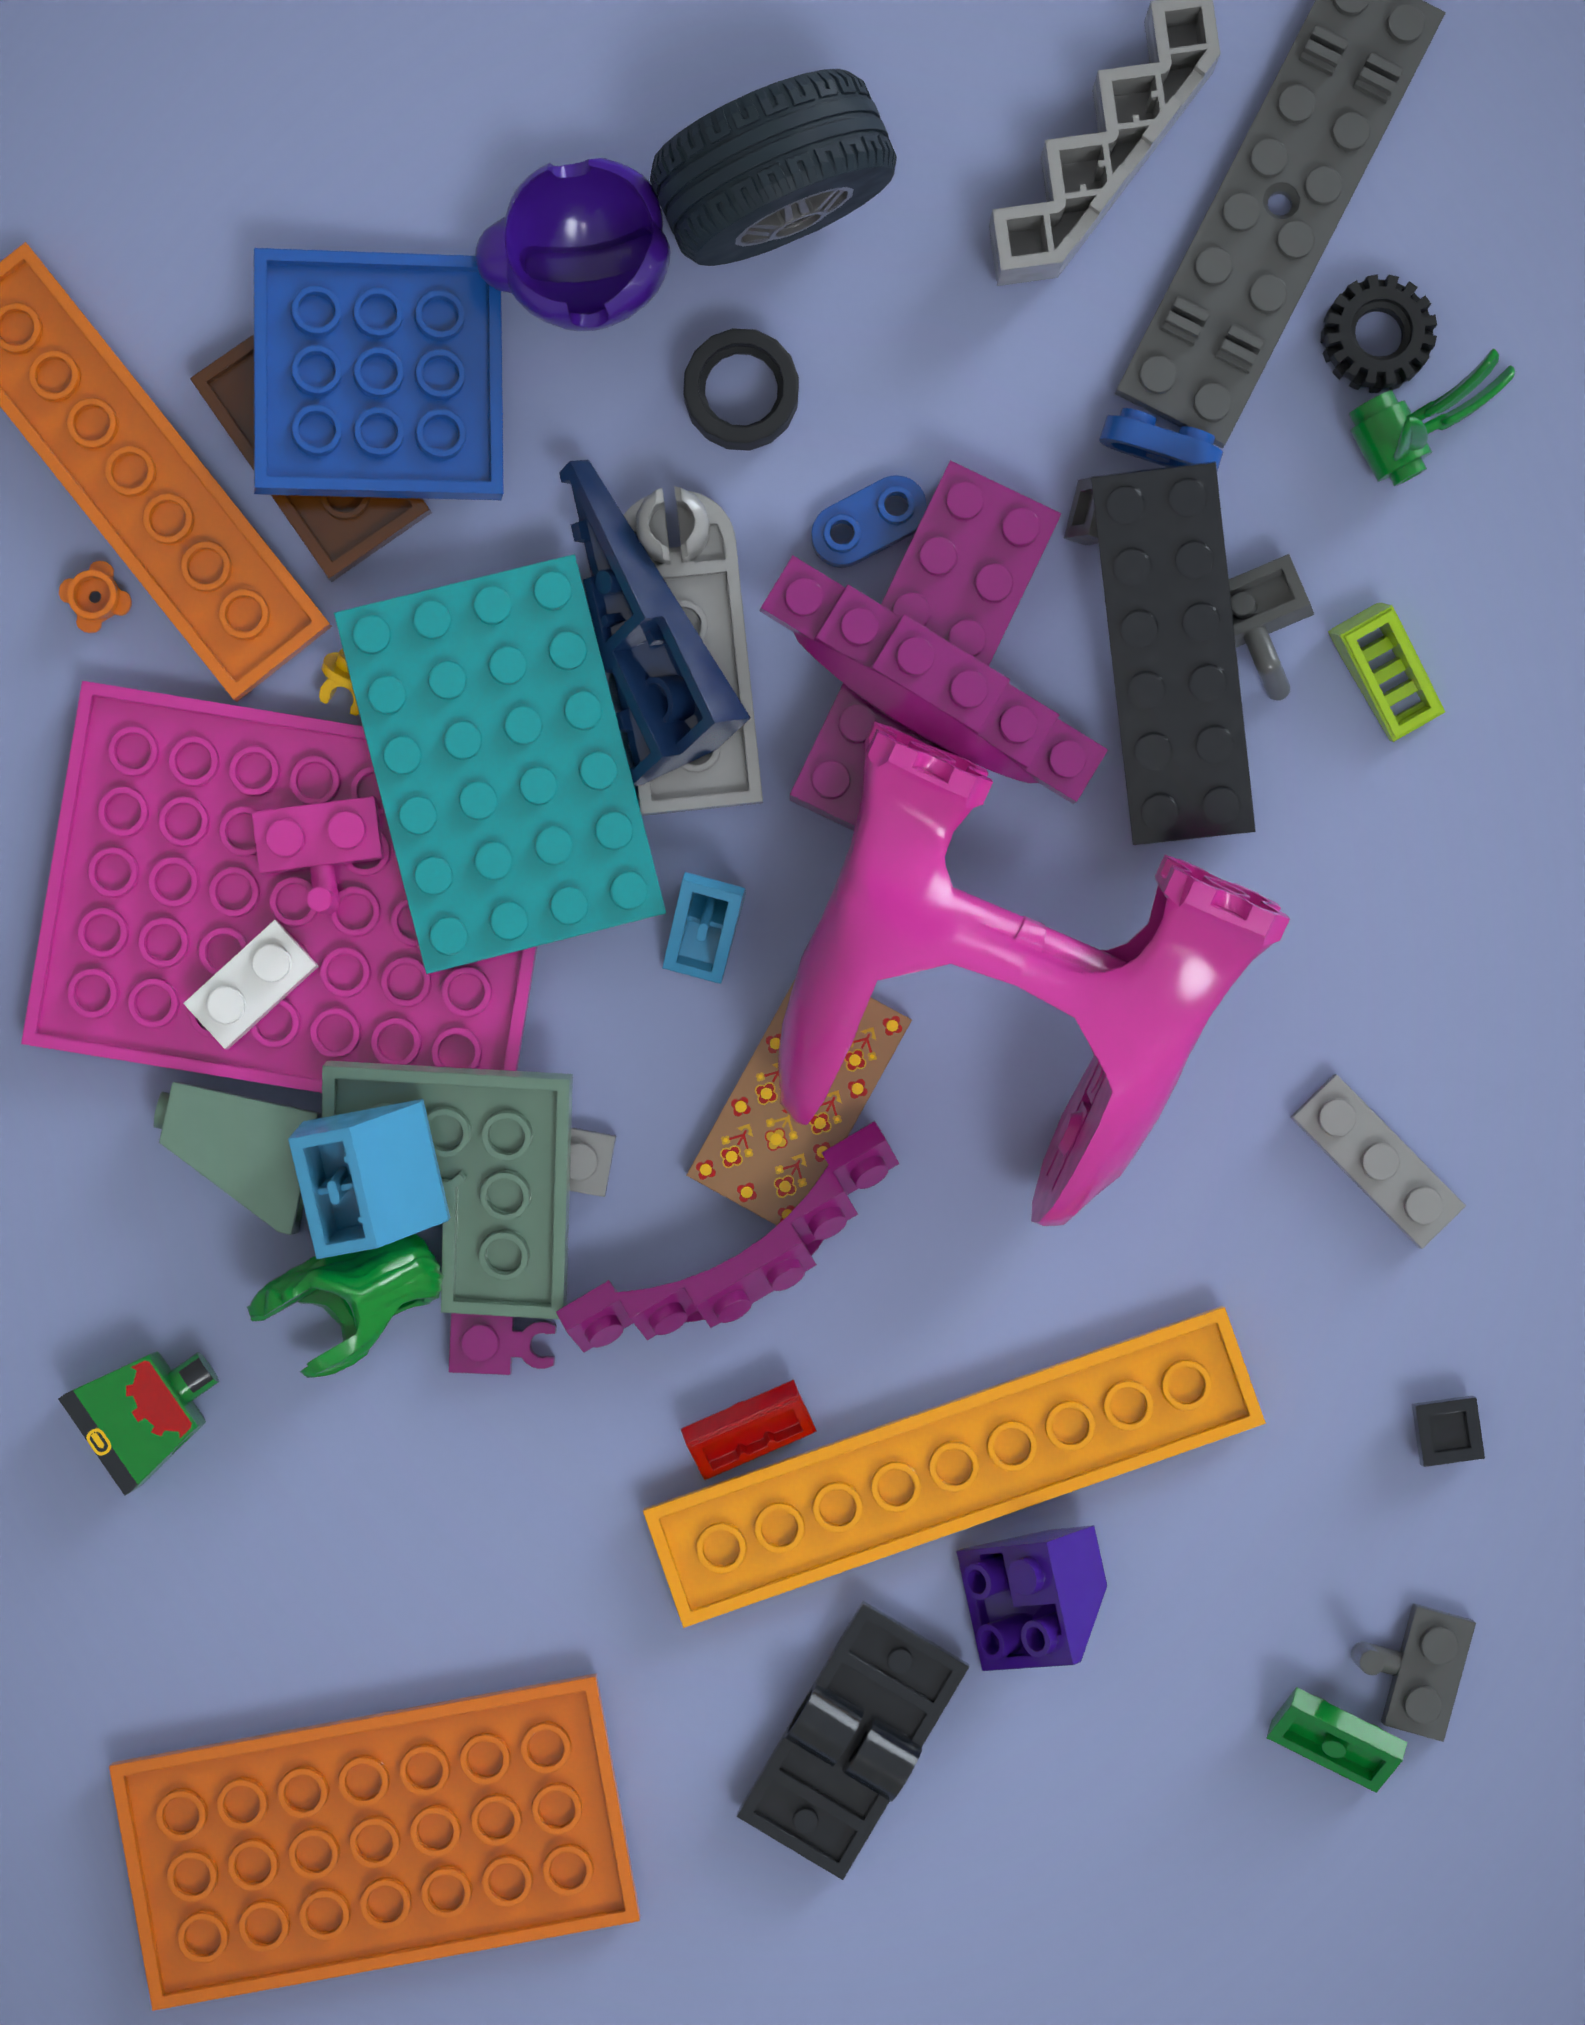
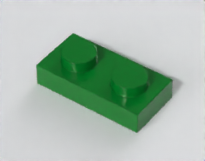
[1266,1687,1408,1793]

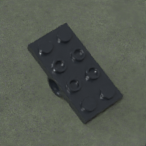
[737,1601,969,1880]

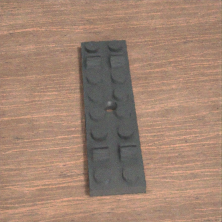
[1115,0,1446,449]

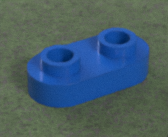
[1099,408,1223,471]
[811,475,927,568]

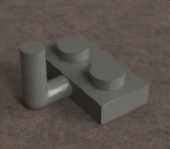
[1229,554,1315,701]
[1351,1603,1476,1742]

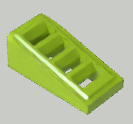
[1328,603,1445,742]

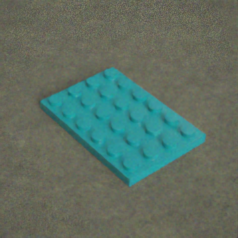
[334,554,666,974]

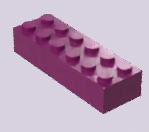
[790,460,1062,831]

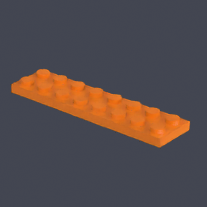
[0,242,332,702]

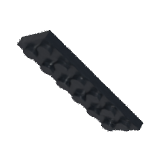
[1091,461,1256,845]

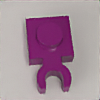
[449,1313,557,1375]

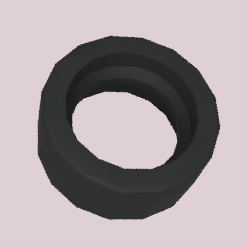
[683,328,799,451]

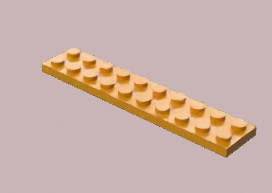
[643,1306,1266,1628]

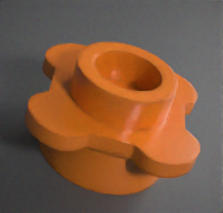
[59,561,132,633]

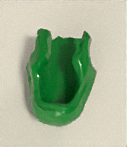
[247,1234,444,1378]

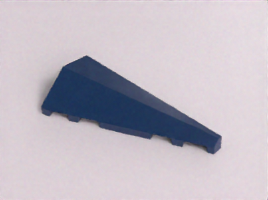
[559,460,751,786]

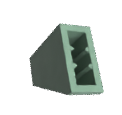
[154,1082,322,1235]

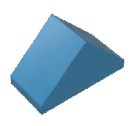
[662,872,746,984]

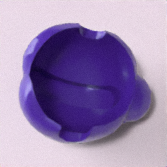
[475,158,671,331]

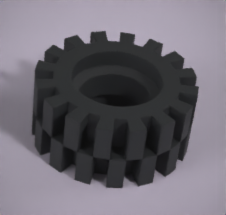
[1320,274,1437,393]

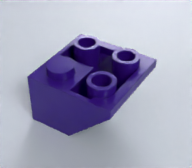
[956,1525,1107,1671]

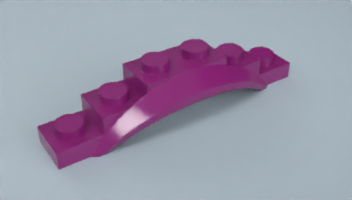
[759,555,1108,804]
[556,1121,899,1352]

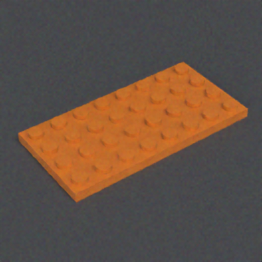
[109,1673,641,2011]

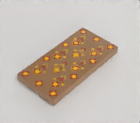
[686,979,912,1226]

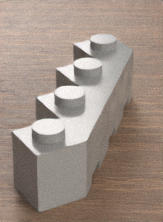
[989,0,1221,286]

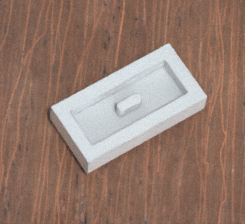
[183,920,319,1049]

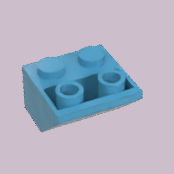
[288,1099,451,1259]

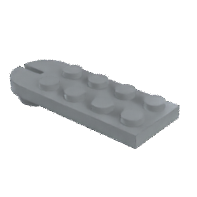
[624,486,763,816]

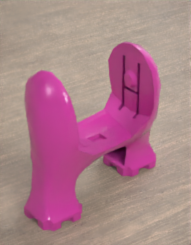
[778,721,1290,1226]

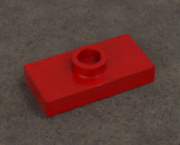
[681,1380,817,1480]

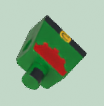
[58,1351,219,1496]

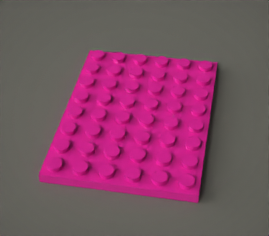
[21,681,538,1093]

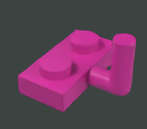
[251,796,384,915]

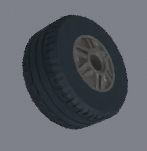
[650,69,897,266]

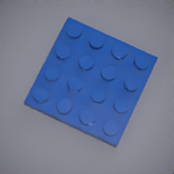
[253,248,504,501]

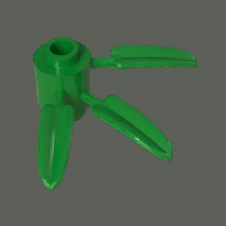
[1349,349,1515,487]

